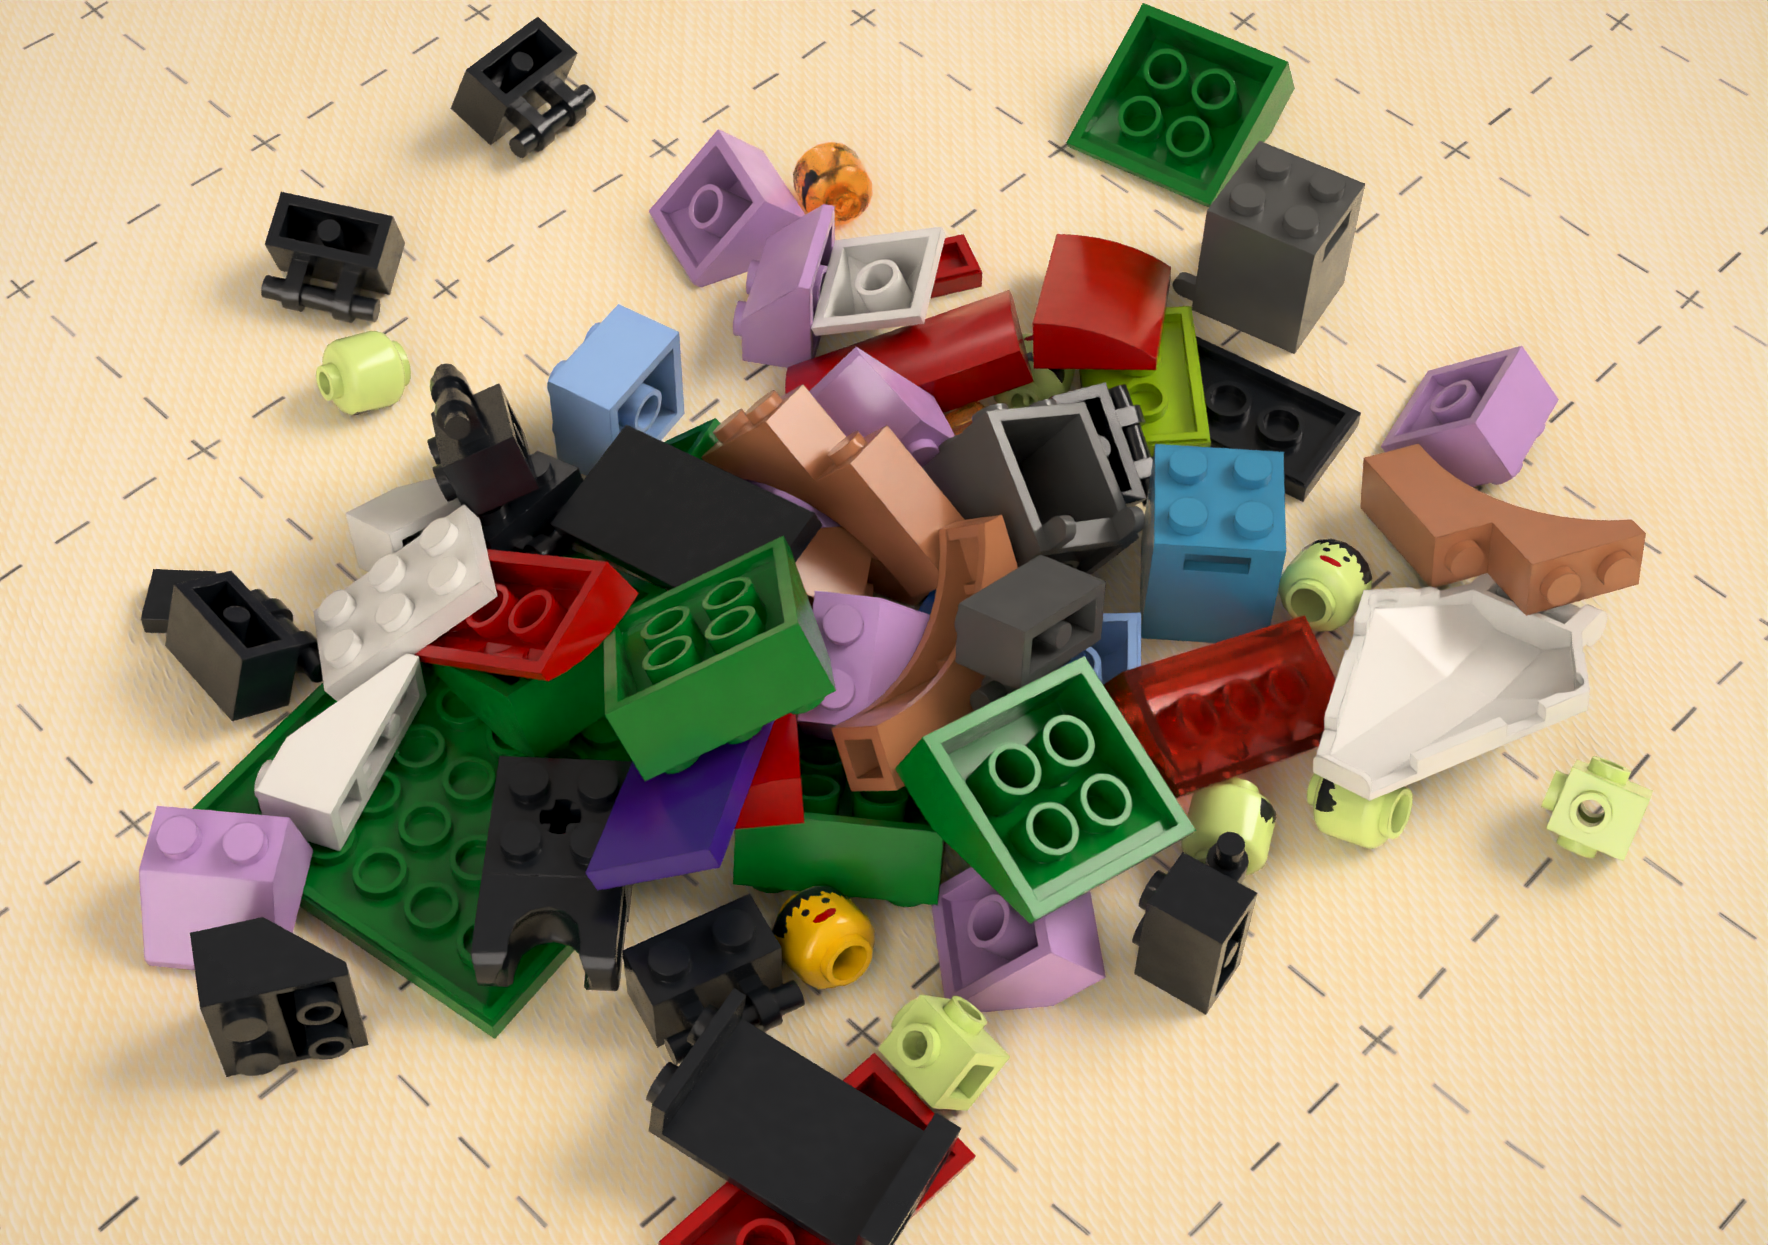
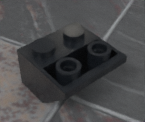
[190,917,369,1077]

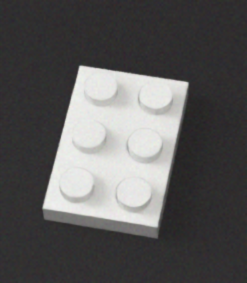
[313,505,497,702]

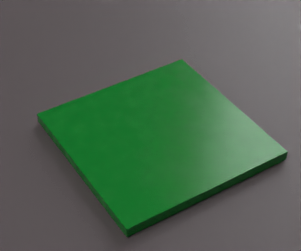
[192,662,634,1039]

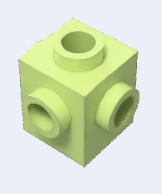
[1541,756,1653,861]
[878,994,1010,1111]

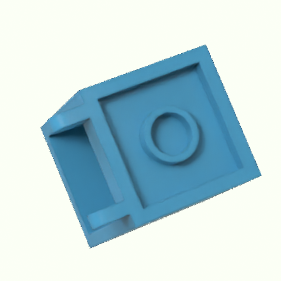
[1140,444,1286,646]

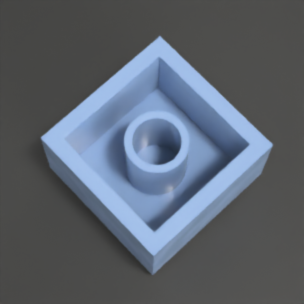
[547,304,685,476]

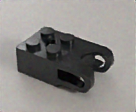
[471,756,633,991]

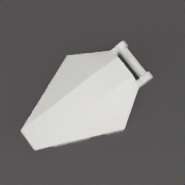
[1313,573,1607,801]

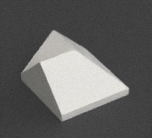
[811,226,946,336]

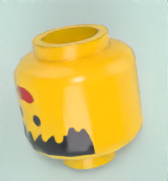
[772,885,875,989]

